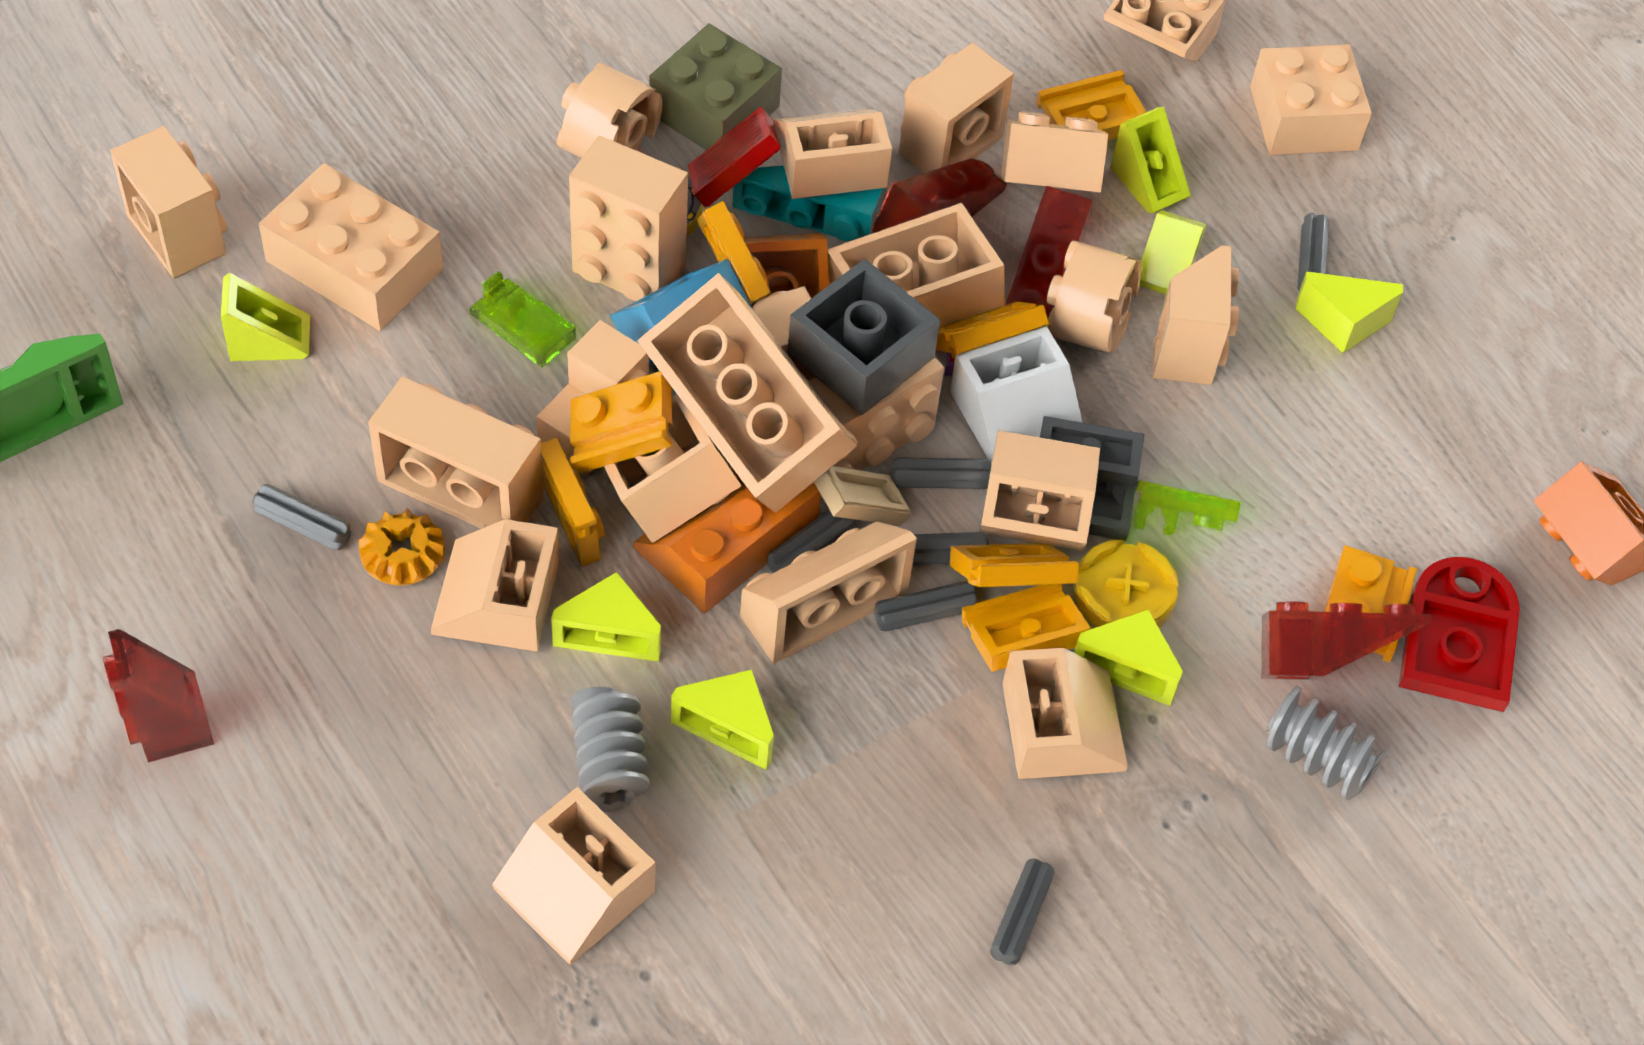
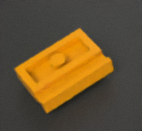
[1036,70,1146,140]
[697,201,771,305]
[936,302,1049,358]
[569,371,672,473]
[541,438,605,567]
[950,543,1079,587]
[1316,545,1417,662]
[962,584,1091,672]

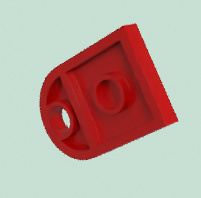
[1398,557,1520,712]

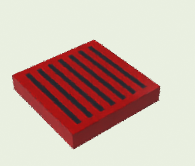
[687,107,781,207]

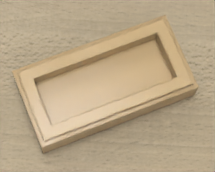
[814,466,912,526]

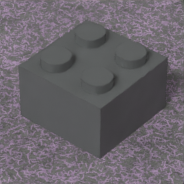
[787,258,940,415]

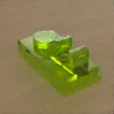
[469,271,576,368]
[1133,480,1241,536]

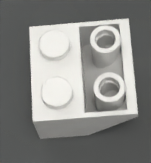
[950,326,1083,465]

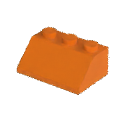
[633,467,821,614]

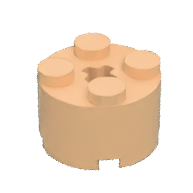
[557,63,662,159]
[1046,240,1142,353]

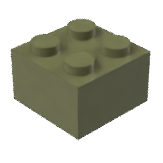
[649,23,782,150]

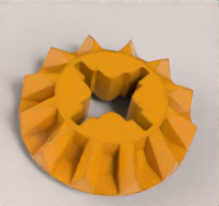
[359,508,445,586]

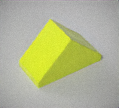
[1110,107,1191,213]
[1139,210,1207,295]
[1296,271,1403,353]
[221,272,310,361]
[551,572,661,662]
[1074,610,1183,706]
[671,669,774,770]

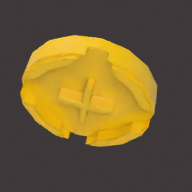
[1073,540,1179,629]

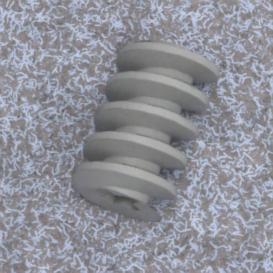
[1266,685,1390,800]
[571,686,649,812]

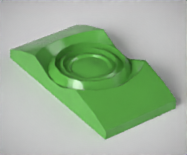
[0,334,123,462]

